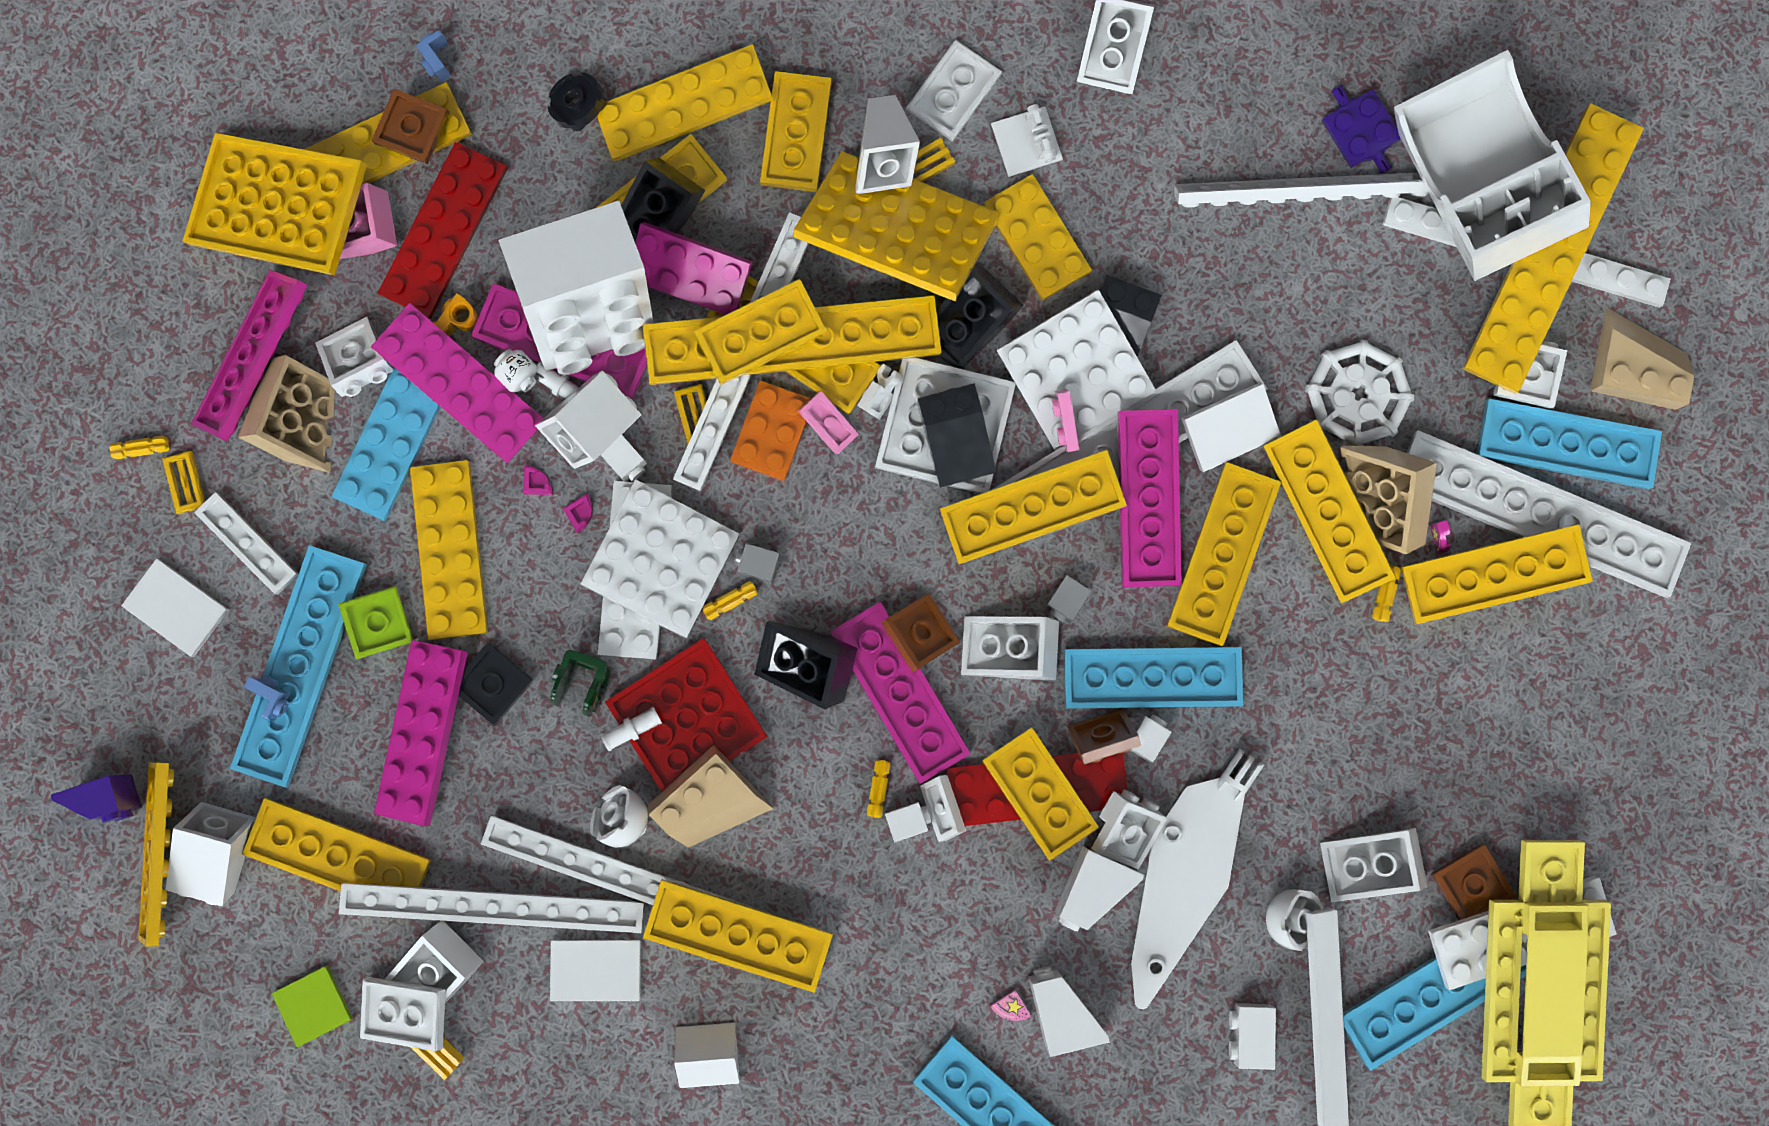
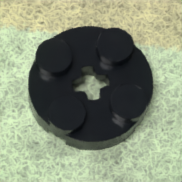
[548,73,606,132]

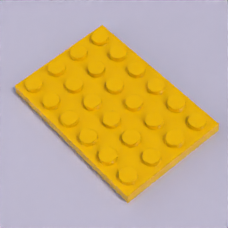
[182,133,367,276]
[793,151,1000,301]

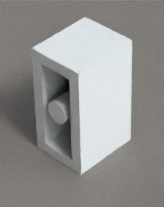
[1229,1003,1276,1070]

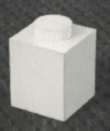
[601,434,647,482]
[1131,714,1171,762]
[885,802,932,843]

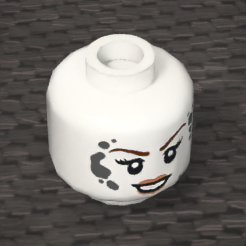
[494,349,537,393]

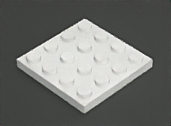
[996,290,1156,451]
[875,358,1016,494]
[580,479,739,638]

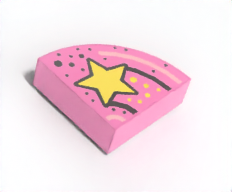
[990,989,1031,1021]

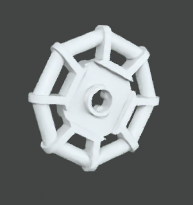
[1305,339,1415,446]

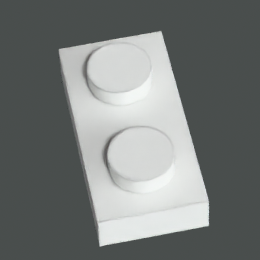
[920,775,966,842]

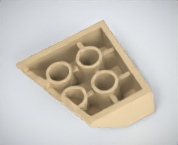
[1590,307,1694,410]
[238,355,335,472]
[1340,446,1437,554]
[648,745,774,848]

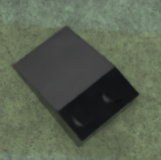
[621,157,705,242]
[936,266,1024,369]
[1100,275,1162,357]
[917,383,997,488]
[754,621,857,709]

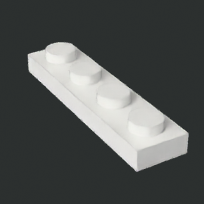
[194,492,299,595]

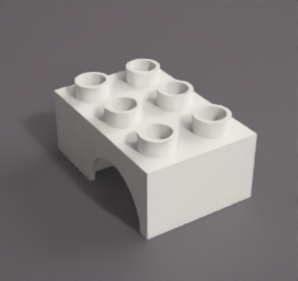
[1394,50,1591,281]
[498,201,654,375]

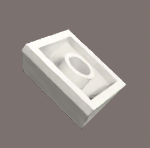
[674,1022,740,1088]

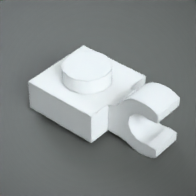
[857,364,902,420]

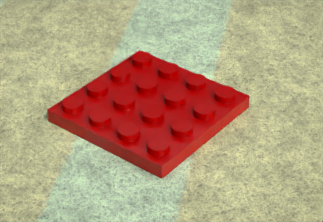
[605,638,768,792]

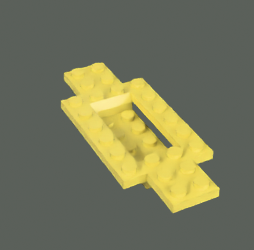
[1481,840,1611,1126]

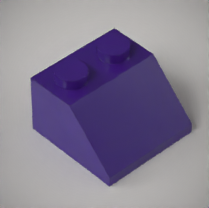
[51,774,142,823]

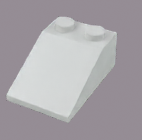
[1077,0,1155,94]
[961,616,1059,680]
[1320,828,1428,902]
[385,921,484,1003]

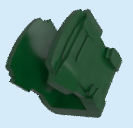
[550,650,610,717]

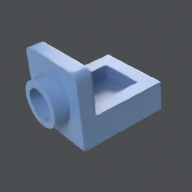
[416,30,451,82]
[244,674,290,720]

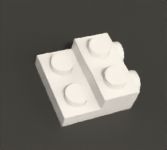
[315,317,393,397]
[1494,341,1567,409]
[1091,789,1167,870]

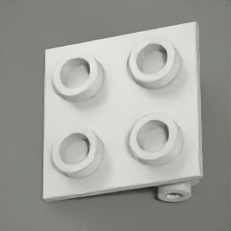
[991,104,1063,177]

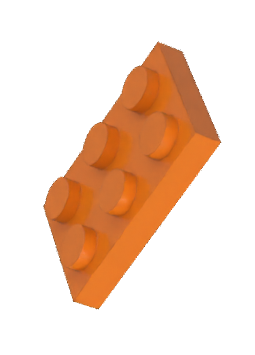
[730,381,811,482]

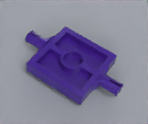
[1322,85,1401,174]

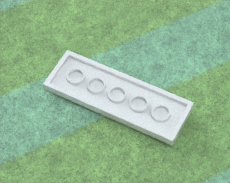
[598,481,673,660]
[1428,876,1617,990]

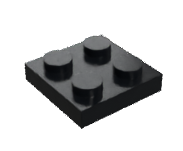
[458,643,534,726]

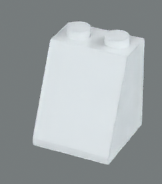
[855,95,920,194]
[535,371,641,469]
[165,802,256,906]
[1055,847,1144,932]
[1028,966,1110,1057]

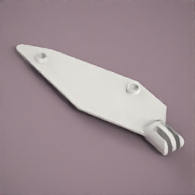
[1131,748,1265,1009]

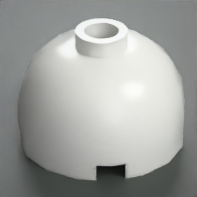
[590,785,648,848]
[1266,889,1323,951]

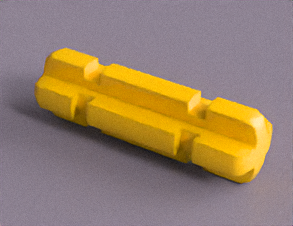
[109,435,170,459]
[1372,565,1401,622]
[702,581,758,620]
[867,759,891,818]

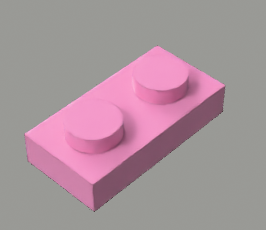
[1051,389,1079,452]
[798,391,859,454]

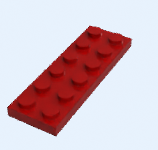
[377,142,508,320]
[947,753,1128,826]

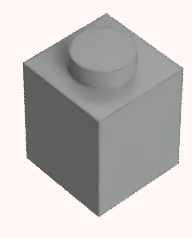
[734,543,781,583]
[1046,575,1091,623]

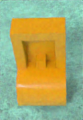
[433,293,479,337]

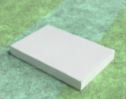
[906,40,1002,142]
[1181,382,1281,472]
[121,558,229,657]
[550,940,641,1001]
[360,977,446,1051]

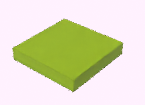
[338,586,413,660]
[272,965,353,1047]

